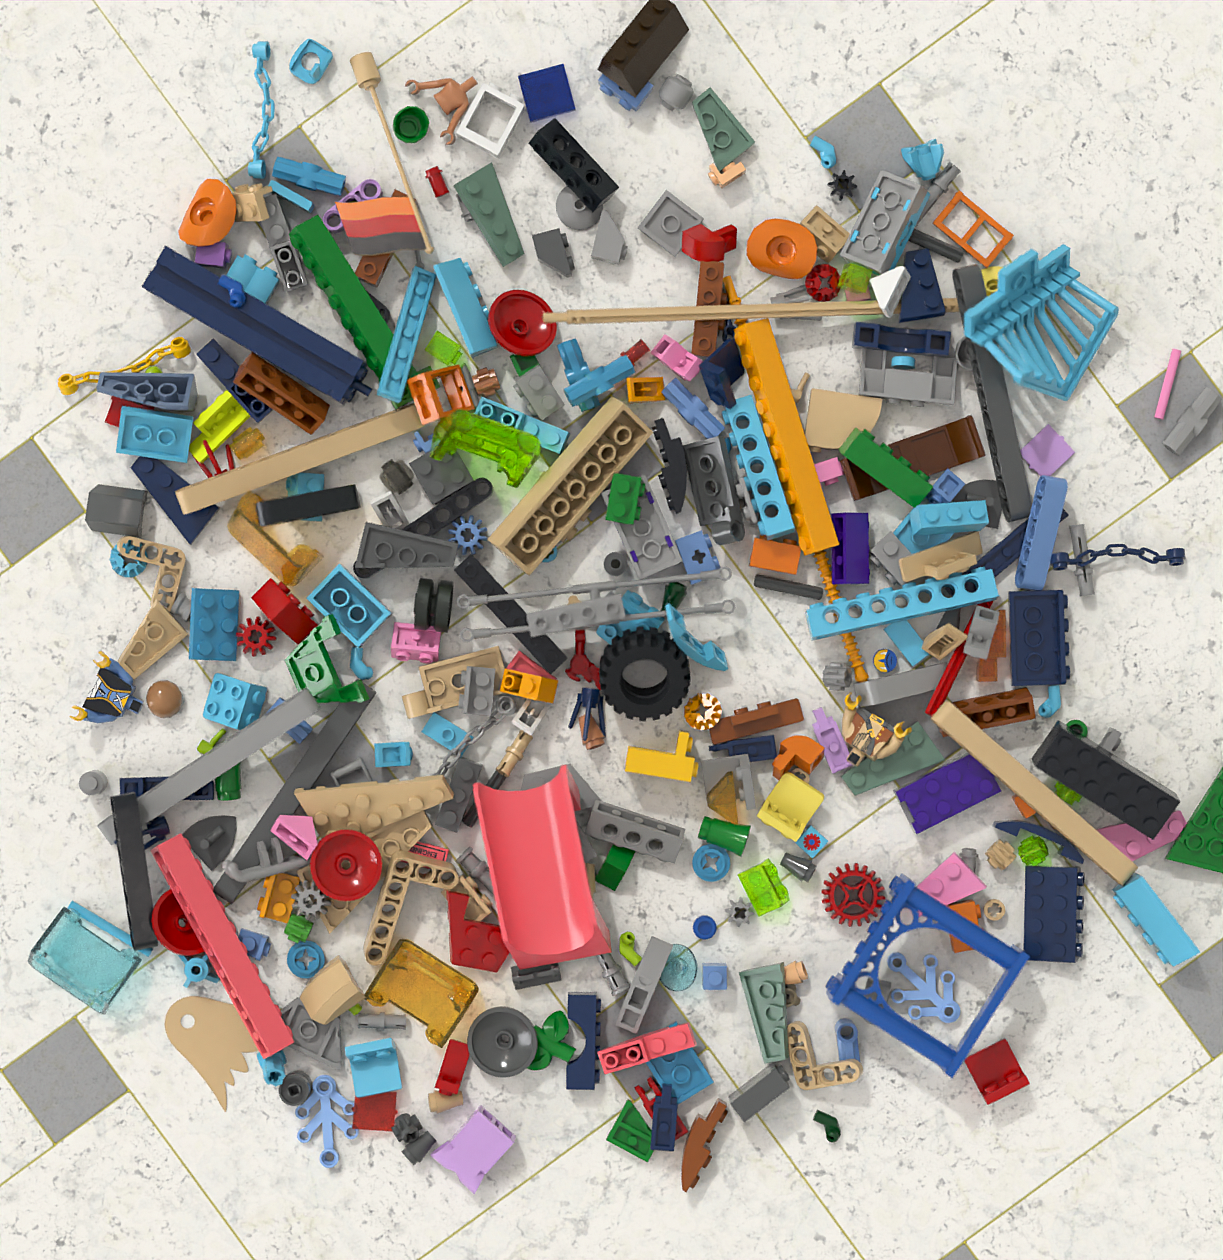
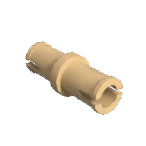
[496,730,533,777]

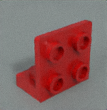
[964,1038,1030,1105]

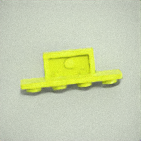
[189,390,251,463]

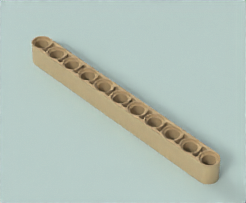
[175,403,427,514]
[930,700,1138,886]

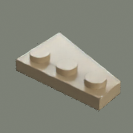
[118,599,188,680]

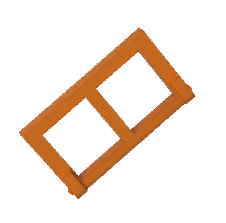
[932,190,1014,268]

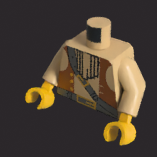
[842,692,912,767]

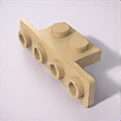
[899,531,983,582]

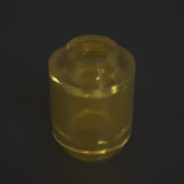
[229,426,265,460]

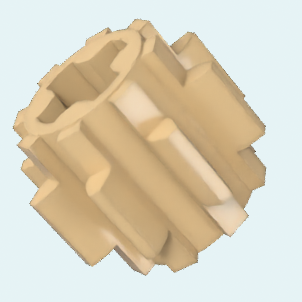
[985,839,1017,871]

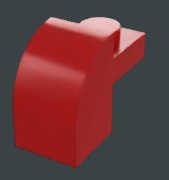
[682,224,737,262]

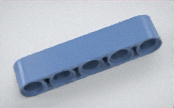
[1015,475,1068,591]

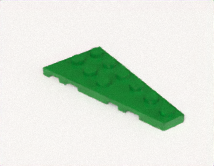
[1165,767,1223,873]

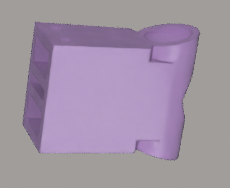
[430,1105,516,1194]

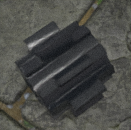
[827,170,857,201]

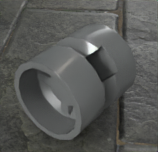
[278,1070,312,1106]

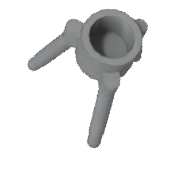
[770,279,822,321]

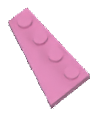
[1096,810,1187,874]

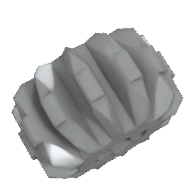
[291,880,332,920]

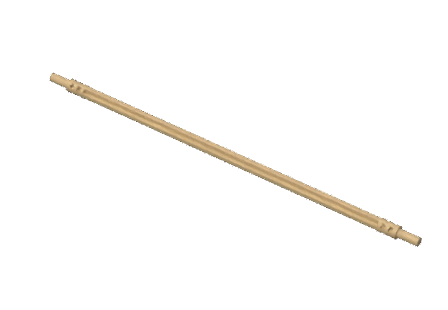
[543,298,960,324]

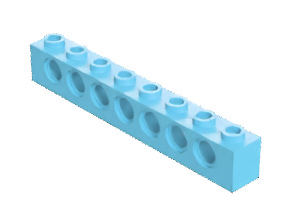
[805,567,999,641]

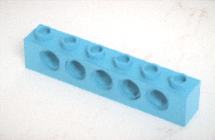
[721,395,795,541]

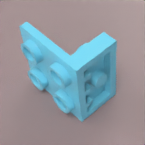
[345,1038,402,1098]

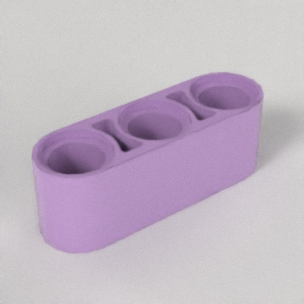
[323,179,382,233]

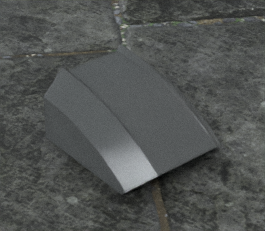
[85,484,148,538]

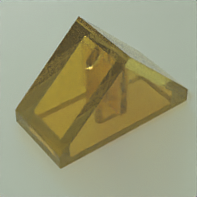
[706,771,738,824]

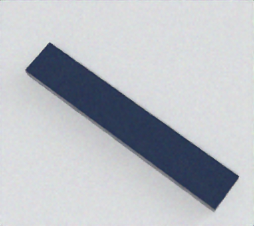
[944,509,1069,597]

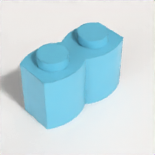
[226,254,280,304]

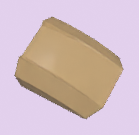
[299,955,366,1025]

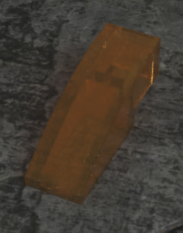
[976,610,1006,682]

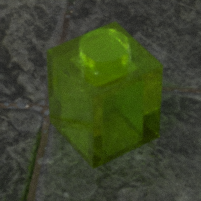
[837,263,873,294]
[424,330,463,367]

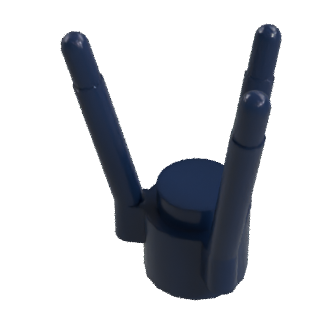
[568,688,606,741]
[114,815,170,850]

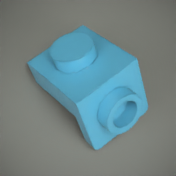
[374,742,413,767]

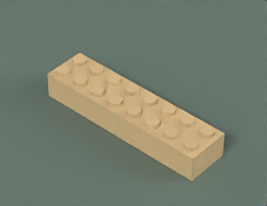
[487,396,653,576]

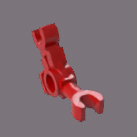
[565,629,601,690]

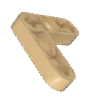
[117,536,185,612]
[787,1021,863,1090]

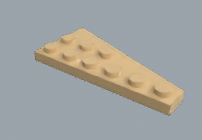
[294,775,454,839]
[296,810,433,934]

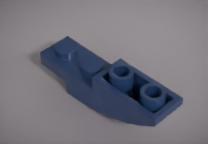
[196,338,273,423]

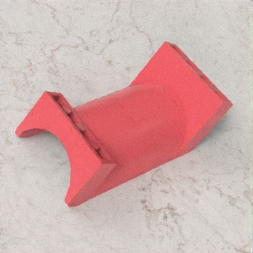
[473,764,612,970]

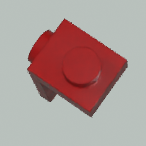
[434,1039,470,1096]

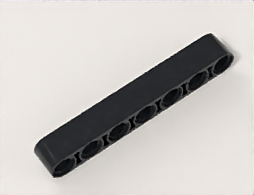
[353,478,493,579]
[110,792,158,951]

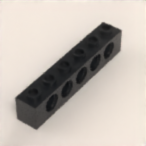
[454,554,568,675]

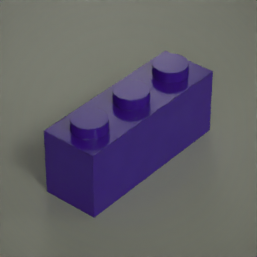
[831,513,870,584]

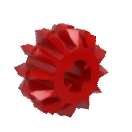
[236,616,277,657]

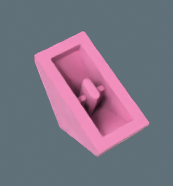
[270,815,318,860]

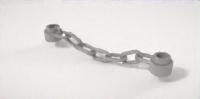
[432,695,517,776]

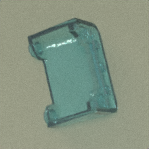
[28,907,142,1015]

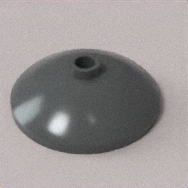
[467,1006,538,1078]

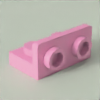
[391,622,441,664]

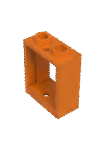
[407,364,475,425]

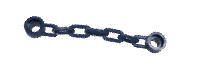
[1050,544,1186,571]

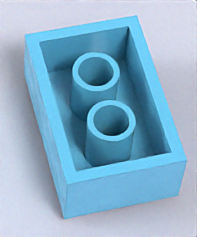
[306,564,392,647]

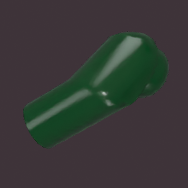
[813,1109,841,1143]

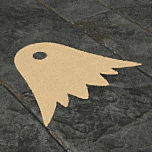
[164,996,282,1112]

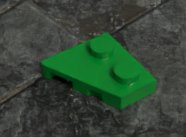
[606,1099,654,1163]

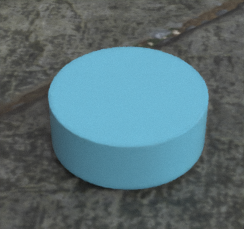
[891,356,915,370]

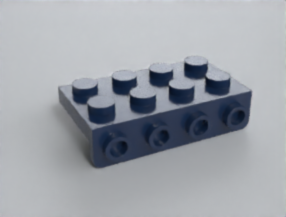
[1008,590,1070,686]
[1023,865,1085,963]

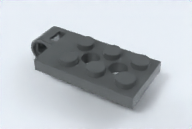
[683,435,745,546]

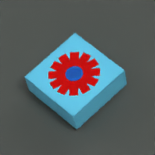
[795,825,828,859]

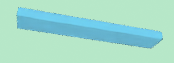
[376,266,436,403]

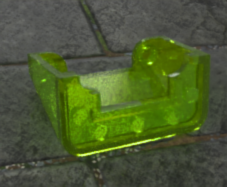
[430,409,541,488]

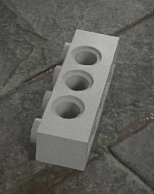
[526,594,626,637]
[584,800,685,864]

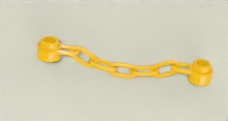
[58,337,191,395]

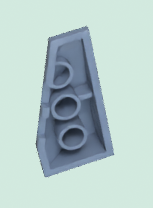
[96,372,198,411]

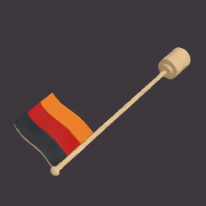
[335,52,434,256]

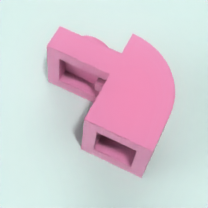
[650,335,703,382]

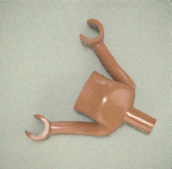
[405,76,478,145]

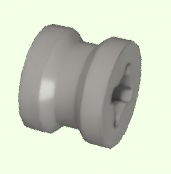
[170,593,191,622]

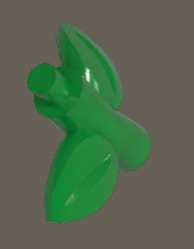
[527,1010,576,1071]

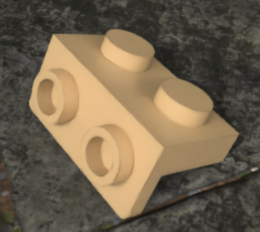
[232,183,273,222]
[441,874,493,921]

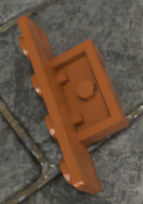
[691,261,727,357]
[709,698,804,744]

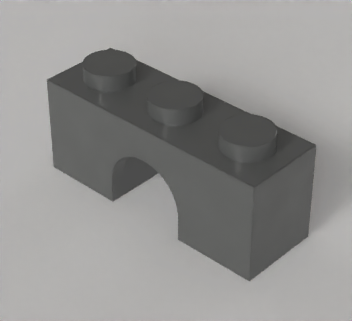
[435,757,483,833]

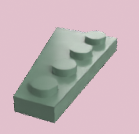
[739,962,789,1064]

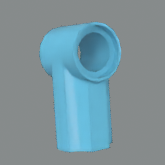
[257,1050,287,1087]

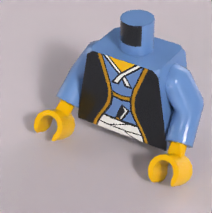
[69,651,144,723]

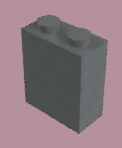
[728,1062,790,1122]

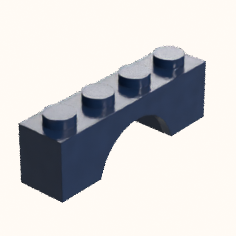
[852,322,951,357]
[566,992,601,1090]

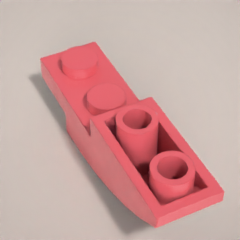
[597,1022,697,1074]

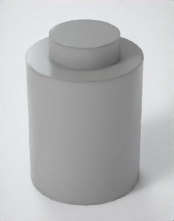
[79,770,107,795]

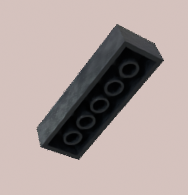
[1031,720,1181,840]

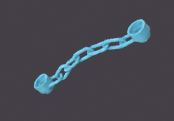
[248,41,275,179]

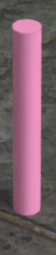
[1154,349,1181,420]

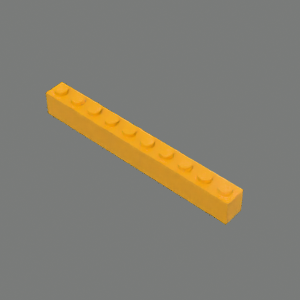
[734,318,839,556]

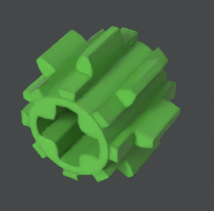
[284,914,314,944]

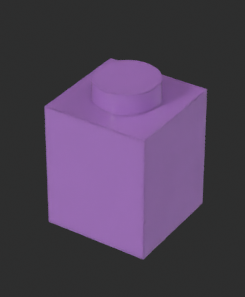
[195,242,232,269]

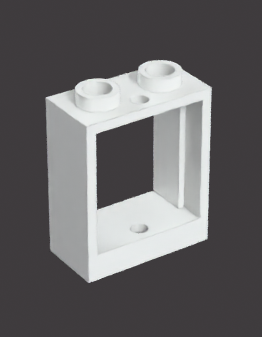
[456,82,525,159]

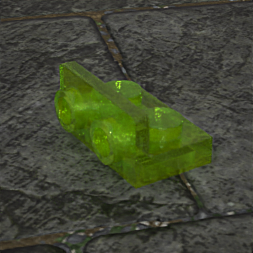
[737,858,790,917]

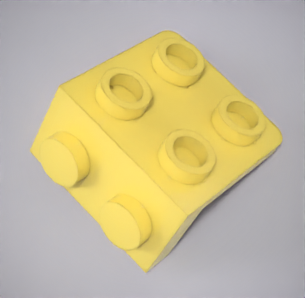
[757,772,824,842]

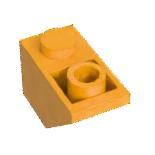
[500,669,558,703]

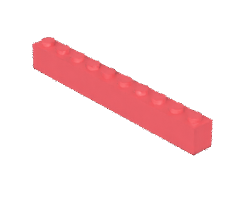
[150,833,294,1059]

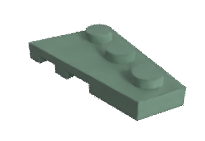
[692,87,755,172]

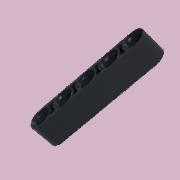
[254,484,361,527]

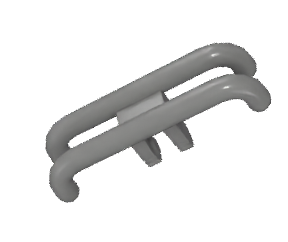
[223,837,318,882]

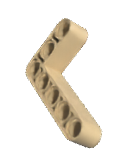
[363,851,459,966]

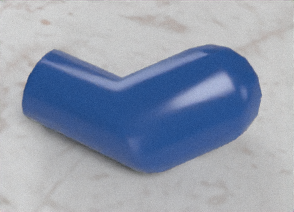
[218,274,246,307]

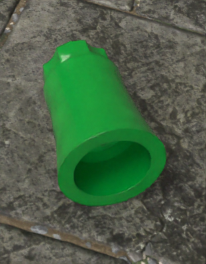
[214,762,241,801]
[698,816,751,857]

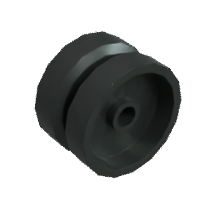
[414,578,453,633]

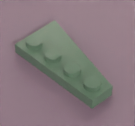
[453,162,524,267]
[841,721,945,796]

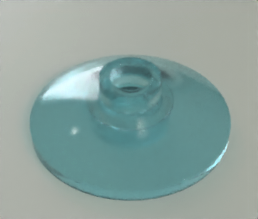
[660,944,697,991]

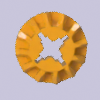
[684,693,722,730]

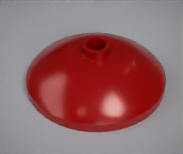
[488,290,557,356]
[310,829,382,901]
[152,889,204,956]

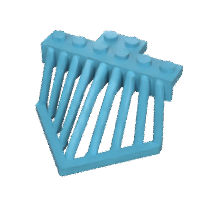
[964,244,1119,401]

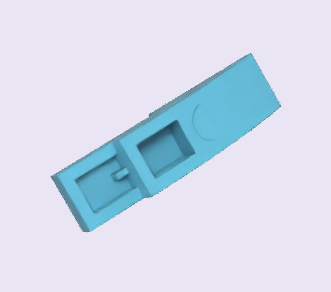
[473,396,570,455]

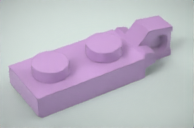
[812,707,852,774]

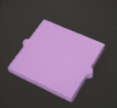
[1020,424,1075,476]

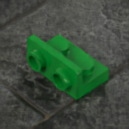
[605,473,646,525]

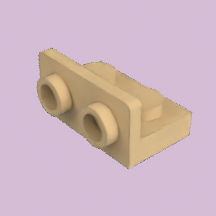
[800,205,850,263]

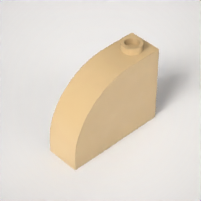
[804,388,882,453]

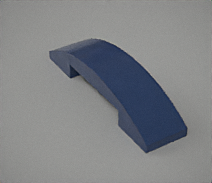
[119,776,214,800]
[992,820,1084,864]

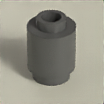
[604,552,627,576]

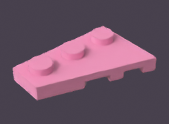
[916,852,987,917]

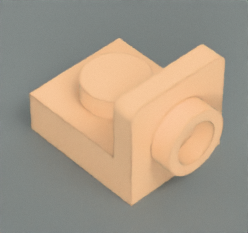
[708,162,746,188]

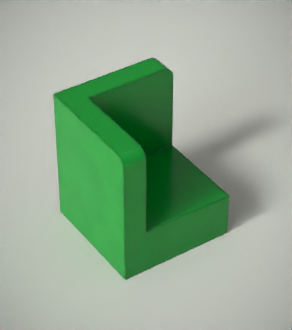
[510,354,540,377]

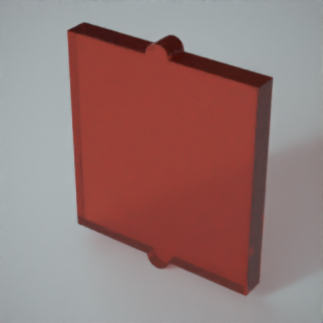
[351,1092,397,1132]

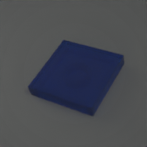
[518,64,576,123]

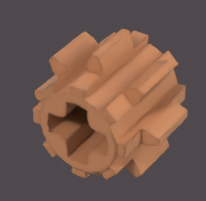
[472,367,501,398]

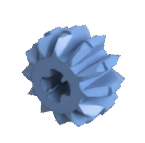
[448,515,488,555]

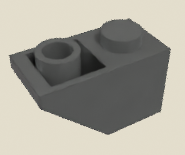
[532,228,575,278]

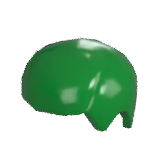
[392,106,429,143]

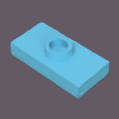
[421,712,474,757]

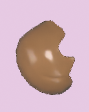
[146,680,182,718]

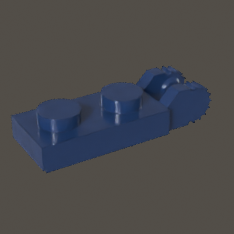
[709,735,777,762]

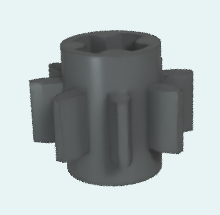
[391,1113,423,1143]

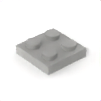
[638,190,704,257]

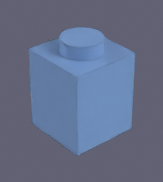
[702,963,727,990]

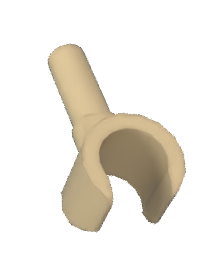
[790,372,810,403]

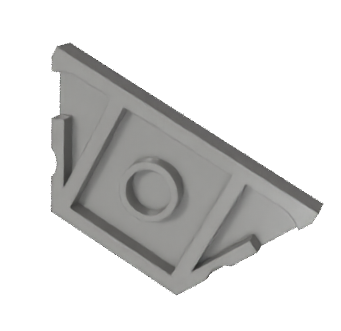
[521,764,602,810]
[280,997,341,1070]

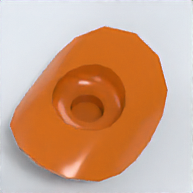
[178,179,236,247]
[747,218,817,279]

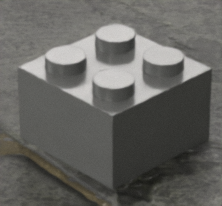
[409,440,474,505]

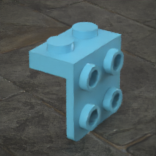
[596,590,665,645]
[203,673,267,730]

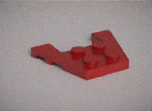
[446,890,510,973]

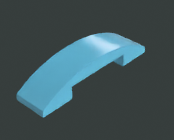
[665,603,728,671]

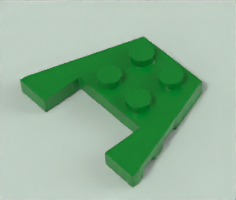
[285,614,370,703]

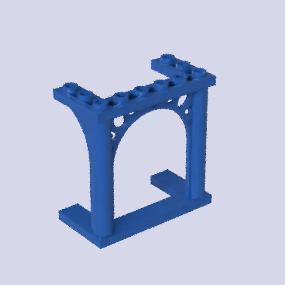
[825,873,1030,1078]

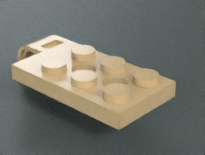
[402,646,505,719]

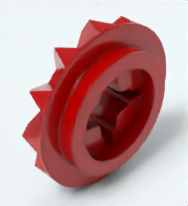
[805,264,842,302]

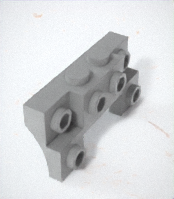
[858,348,957,407]

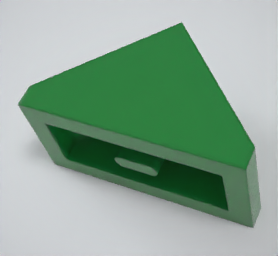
[595,844,635,891]

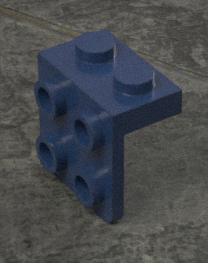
[699,338,745,409]

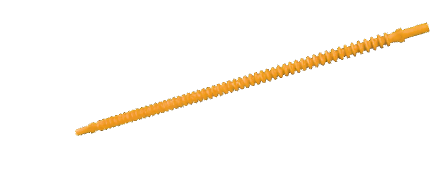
[723,276,869,683]

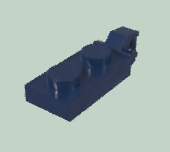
[650,1083,678,1152]

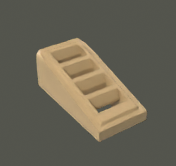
[921,623,968,661]

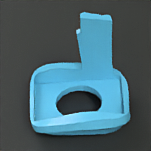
[289,39,333,84]

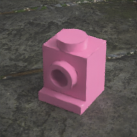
[814,457,844,487]

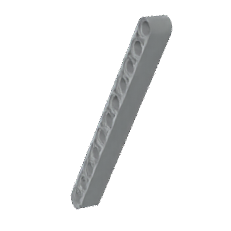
[97,688,321,845]

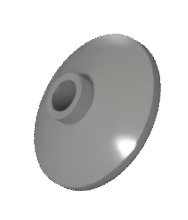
[556,186,603,230]

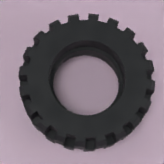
[599,626,690,721]

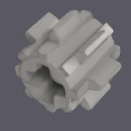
[822,662,852,691]
[725,897,755,927]

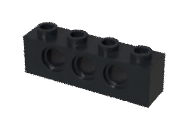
[528,118,619,213]

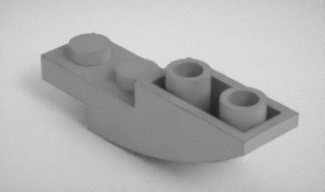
[261,193,308,292]
[615,936,674,1034]

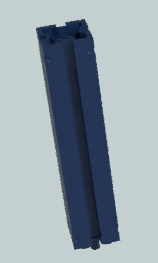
[141,245,373,405]

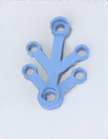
[887,952,960,1023]
[295,1075,359,1168]

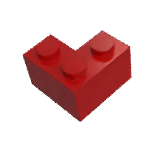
[251,578,318,645]

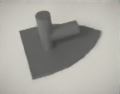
[952,479,1002,529]
[182,815,236,871]

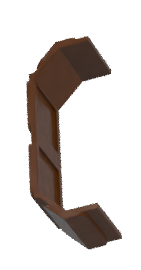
[840,415,986,501]

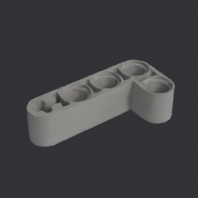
[853,662,947,707]

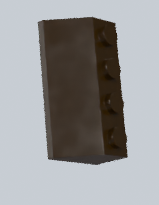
[597,0,689,98]

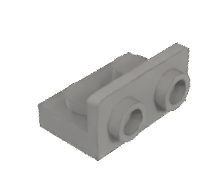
[458,666,495,716]

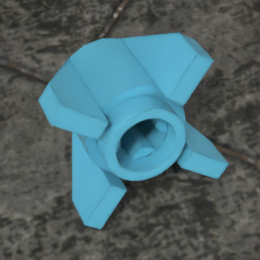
[901,139,944,180]
[179,954,220,988]

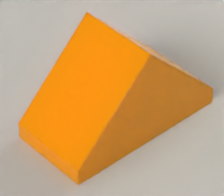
[626,377,665,404]

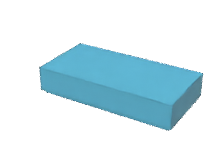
[268,180,315,214]
[883,620,929,667]

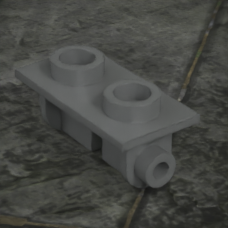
[511,963,562,990]

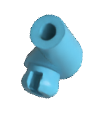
[810,135,837,169]
[350,647,373,680]
[1038,685,1061,718]

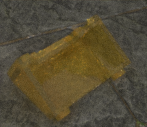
[227,490,324,586]
[364,939,479,1048]

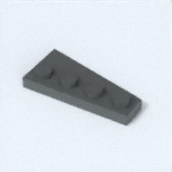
[355,522,459,568]

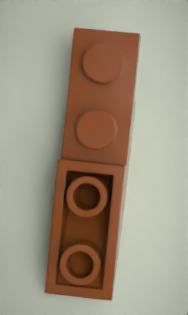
[681,1098,728,1192]

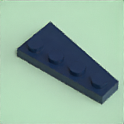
[130,456,220,545]

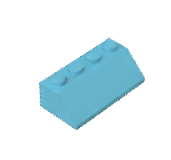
[433,258,498,358]
[1112,873,1200,967]

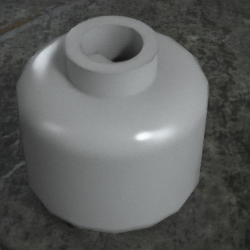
[659,74,694,111]

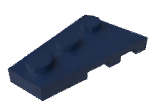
[899,249,946,323]

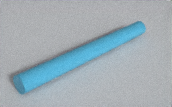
[67,901,153,957]

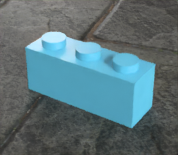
[909,500,989,536]

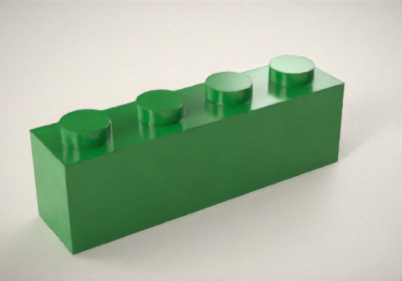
[838,427,933,508]

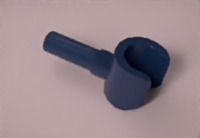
[722,319,736,342]

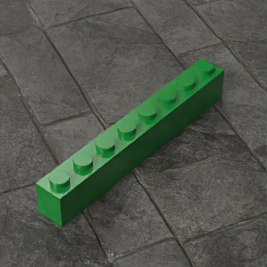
[288,215,418,387]

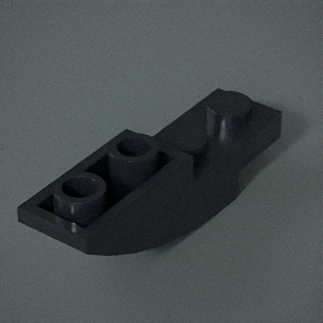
[651,417,687,514]

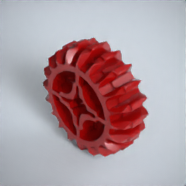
[821,863,885,927]

